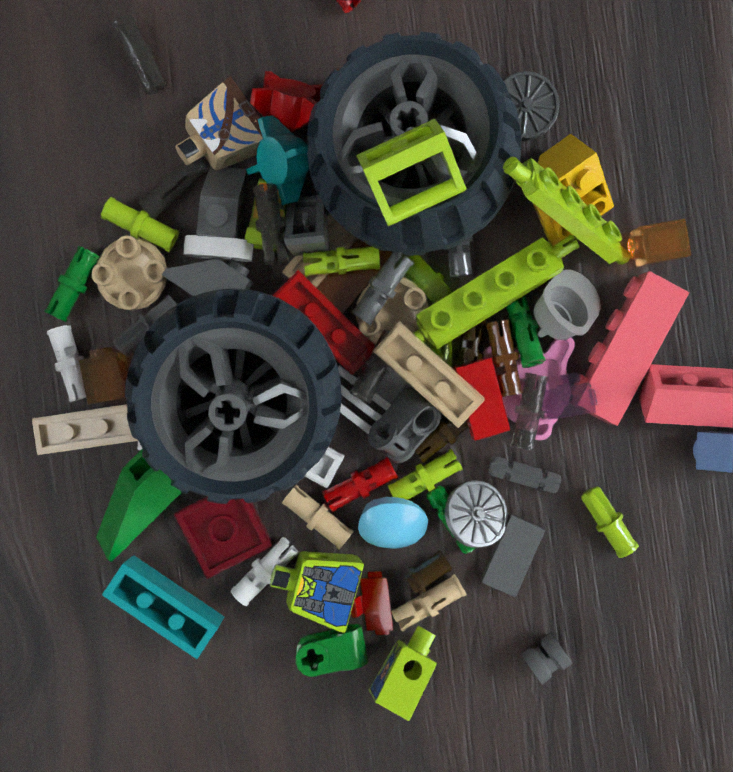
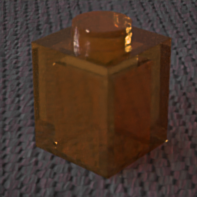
[628,219,692,268]
[79,347,128,405]

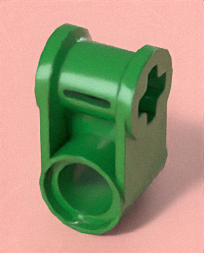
[296,624,369,677]

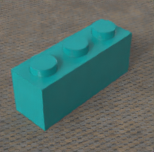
[102,555,224,659]

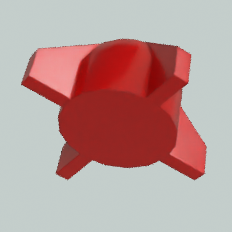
[250,71,323,132]

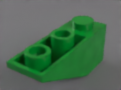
[96,449,182,562]

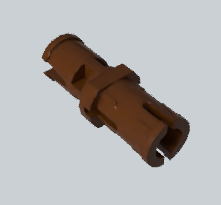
[486,319,523,397]

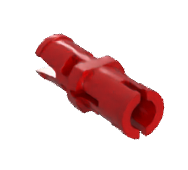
[322,457,398,512]

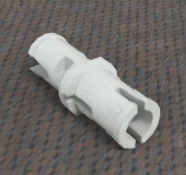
[47,325,93,402]
[231,537,299,606]

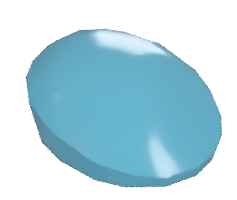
[358,497,428,549]

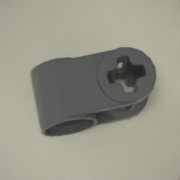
[368,389,441,463]

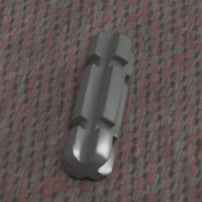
[488,456,561,493]

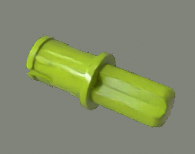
[581,486,639,558]

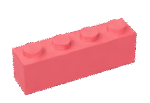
[570,271,690,426]
[639,364,733,428]

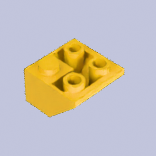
[533,134,614,246]

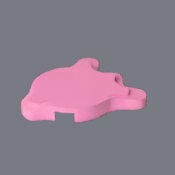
[482,338,575,441]

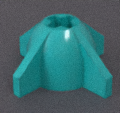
[246,115,309,205]

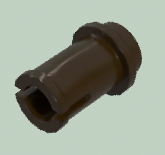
[404,550,453,594]

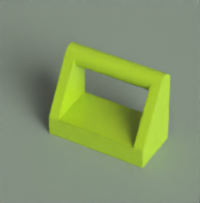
[356,119,466,227]

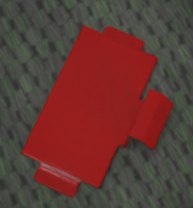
[350,571,394,635]

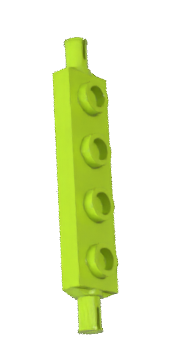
[503,157,630,265]
[413,234,579,350]

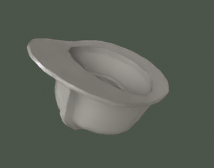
[533,270,601,340]

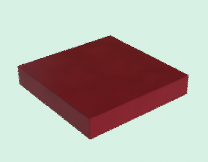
[173,496,273,579]

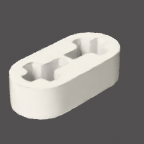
[183,235,253,262]

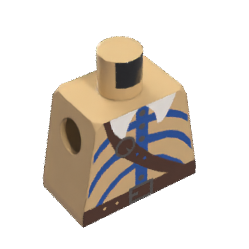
[175,76,263,170]

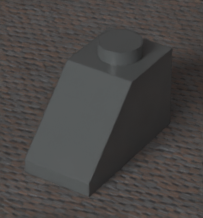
[196,165,247,239]
[162,258,254,296]

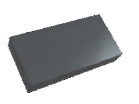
[481,514,545,598]

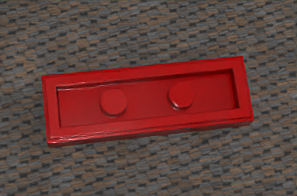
[272,270,376,375]

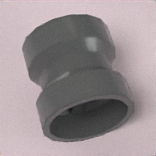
[521,632,573,685]

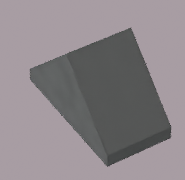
[284,195,330,256]

